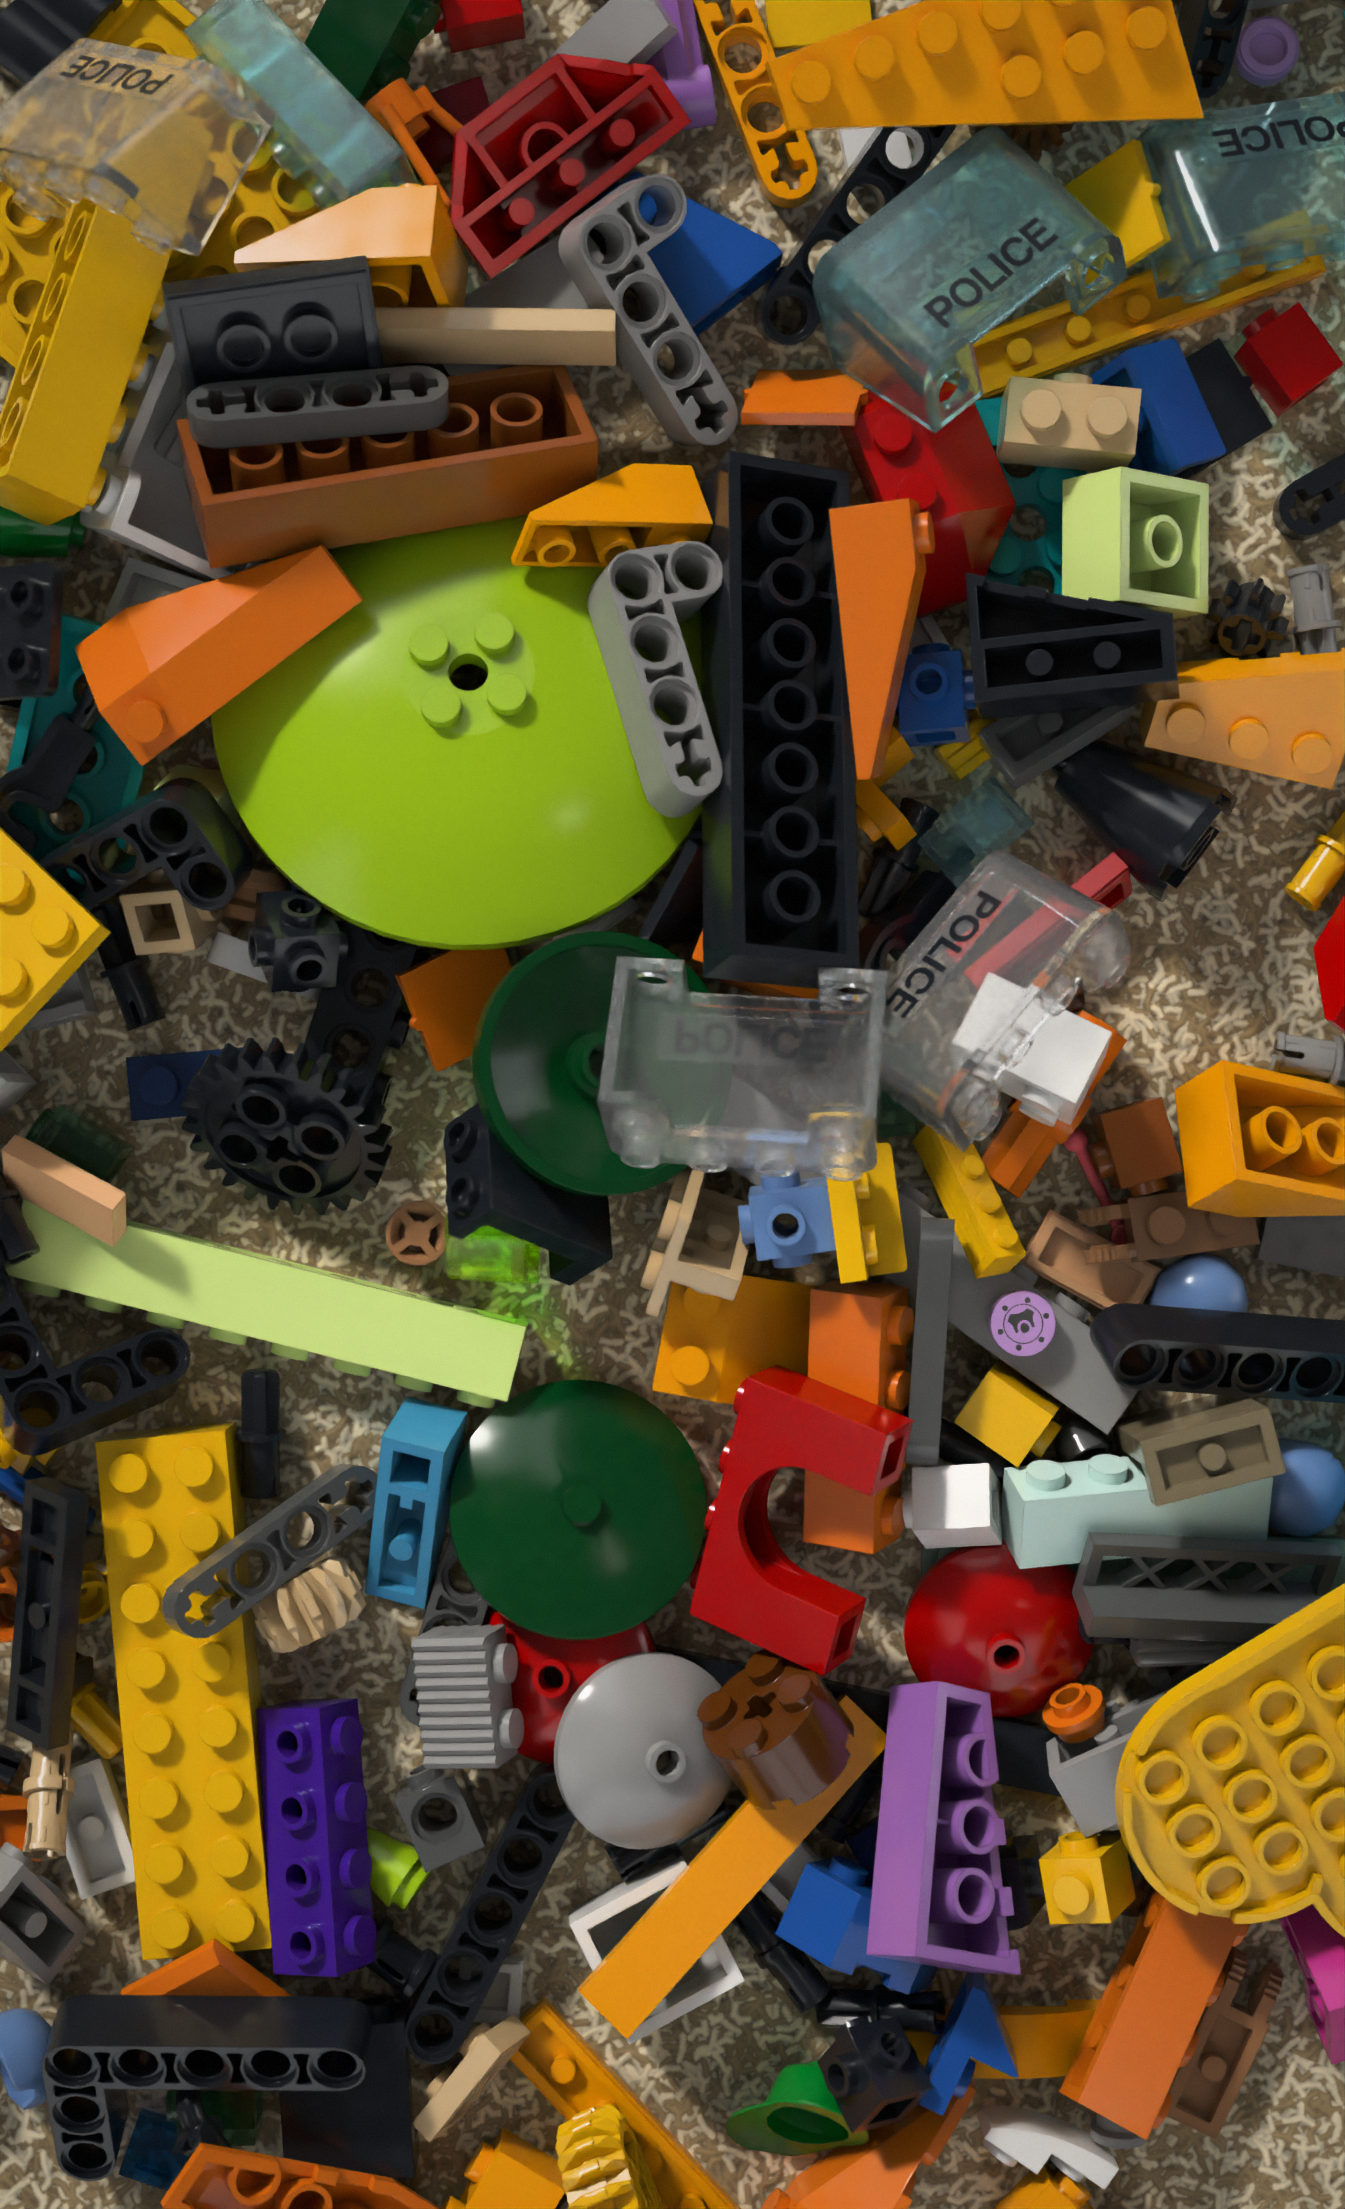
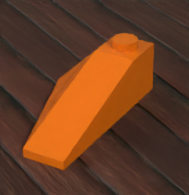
[761,2078,977,2209]

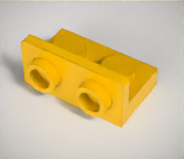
[823,1142,908,1284]

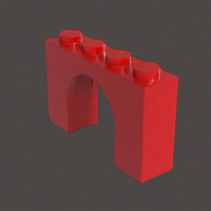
[689,1364,914,1676]

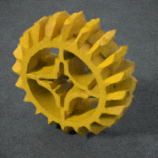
[555,2104,663,2209]

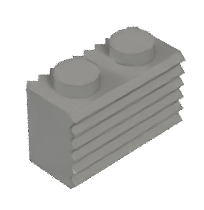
[411,1624,524,1769]

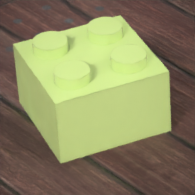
[1062,466,1209,619]

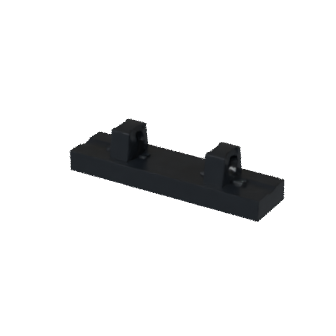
[6,1476,104,1751]

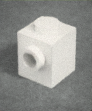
[902,1463,1002,1549]

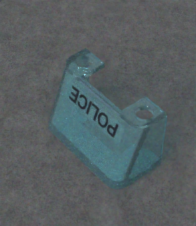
[1136,91,1345,303]
[813,126,1128,433]

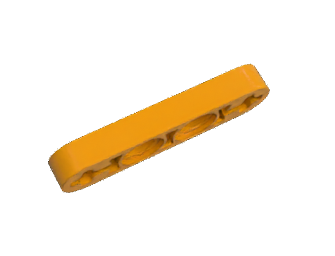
[693,0,818,209]

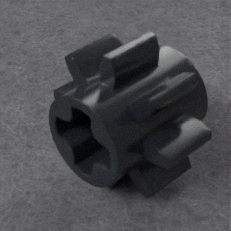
[1206,578,1289,658]

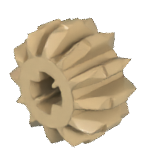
[251,1556,366,1653]

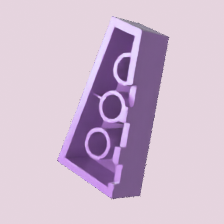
[866,1681,1021,1975]

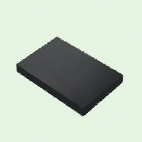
[162,255,383,401]

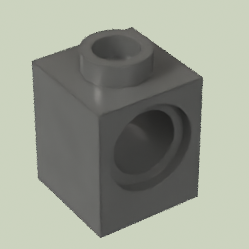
[395,1764,488,1873]

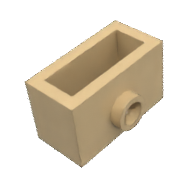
[996,373,1142,472]

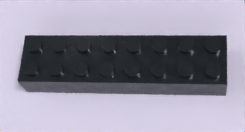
[700,450,859,990]

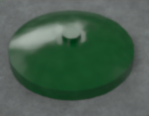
[472,931,732,1197]
[449,1380,707,1641]

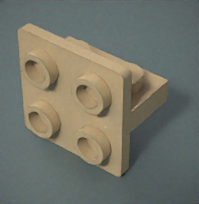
[640,1147,750,1317]

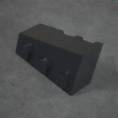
[965,572,1180,720]

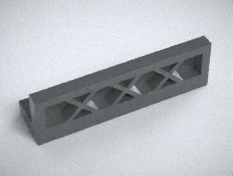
[1072,1532,1342,1643]

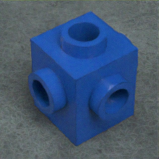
[895,643,977,747]

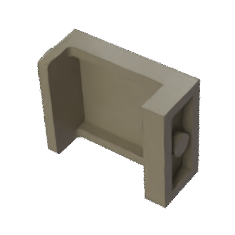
[1112,1394,1286,1507]

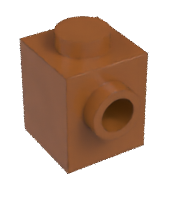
[1088,1097,1183,1197]

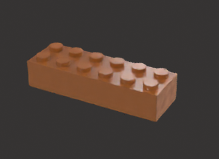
[176,365,598,569]

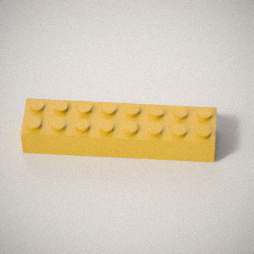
[95,1421,272,1961]

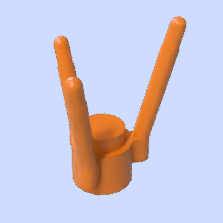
[362,78,463,210]

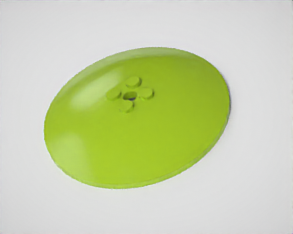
[211,515,702,950]

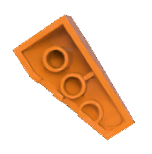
[829,498,935,781]
[74,544,364,766]
[160,2142,441,2209]

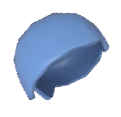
[1149,1252,1249,1313]
[1268,1438,1345,1537]
[0,2008,52,2110]

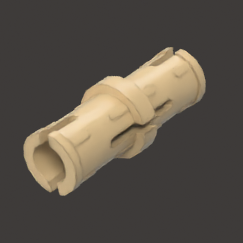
[22,1721,76,1860]

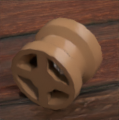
[222,869,292,924]
[385,1200,452,1266]

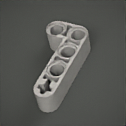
[558,174,738,446]
[587,541,723,817]

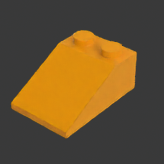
[234,183,468,307]
[1174,1060,1345,1217]
[652,1271,819,1404]

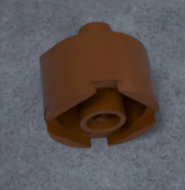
[697,1649,854,1810]

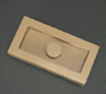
[412,2014,531,2143]

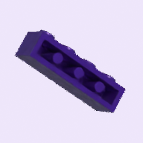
[257,1698,377,1977]

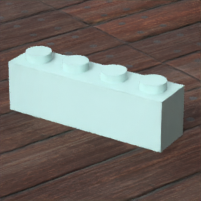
[1001,1454,1274,1569]

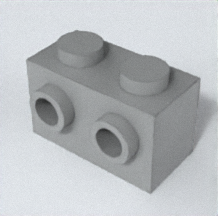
[0,1842,90,1985]

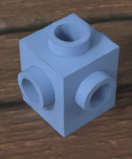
[738,1170,836,1268]

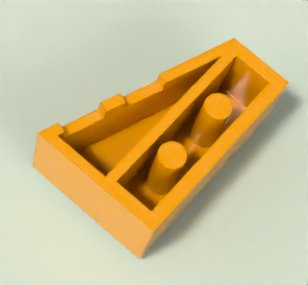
[1138,648,1345,790]

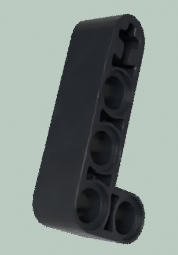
[37,777,253,911]

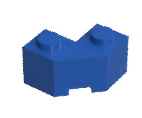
[775,1855,939,1995]

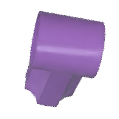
[646,0,716,131]

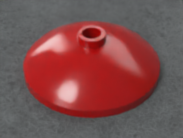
[903,1540,1094,1718]
[482,1607,656,1765]

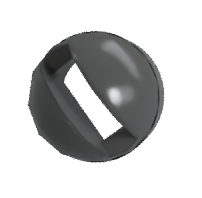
[1055,1418,1111,1462]

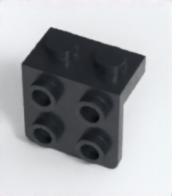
[0,562,63,712]

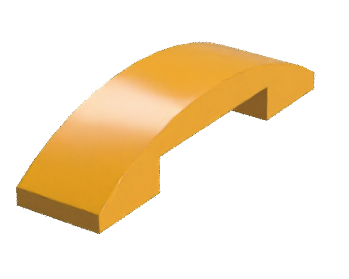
[905,1999,1100,2079]

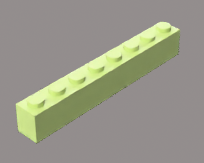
[6,1199,529,1408]

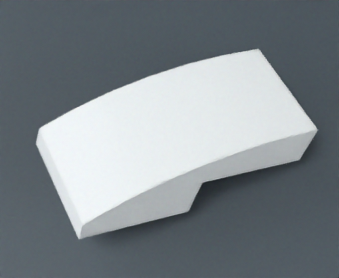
[977,2105,1119,2190]

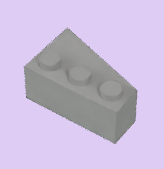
[1046,1664,1210,1838]

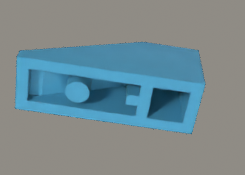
[365,1396,468,1609]

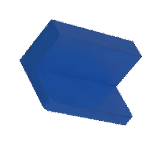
[1089,338,1226,477]

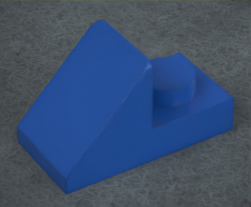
[919,1972,1019,2116]

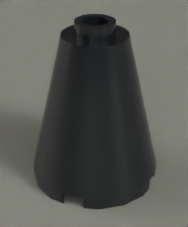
[1051,739,1238,902]

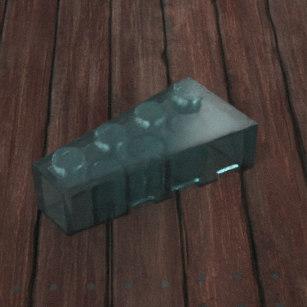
[183,0,419,211]

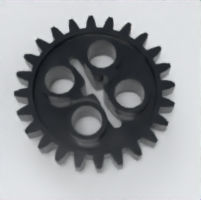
[181,1037,393,1215]

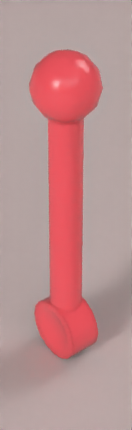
[1064,1128,1127,1245]

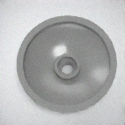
[554,1652,733,1849]

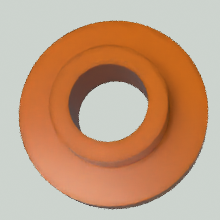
[1042,1683,1106,1743]

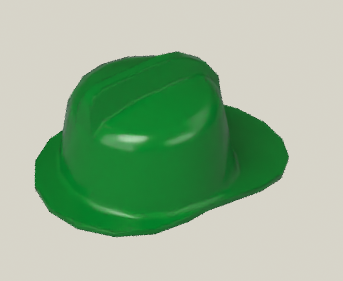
[726,2061,869,2156]

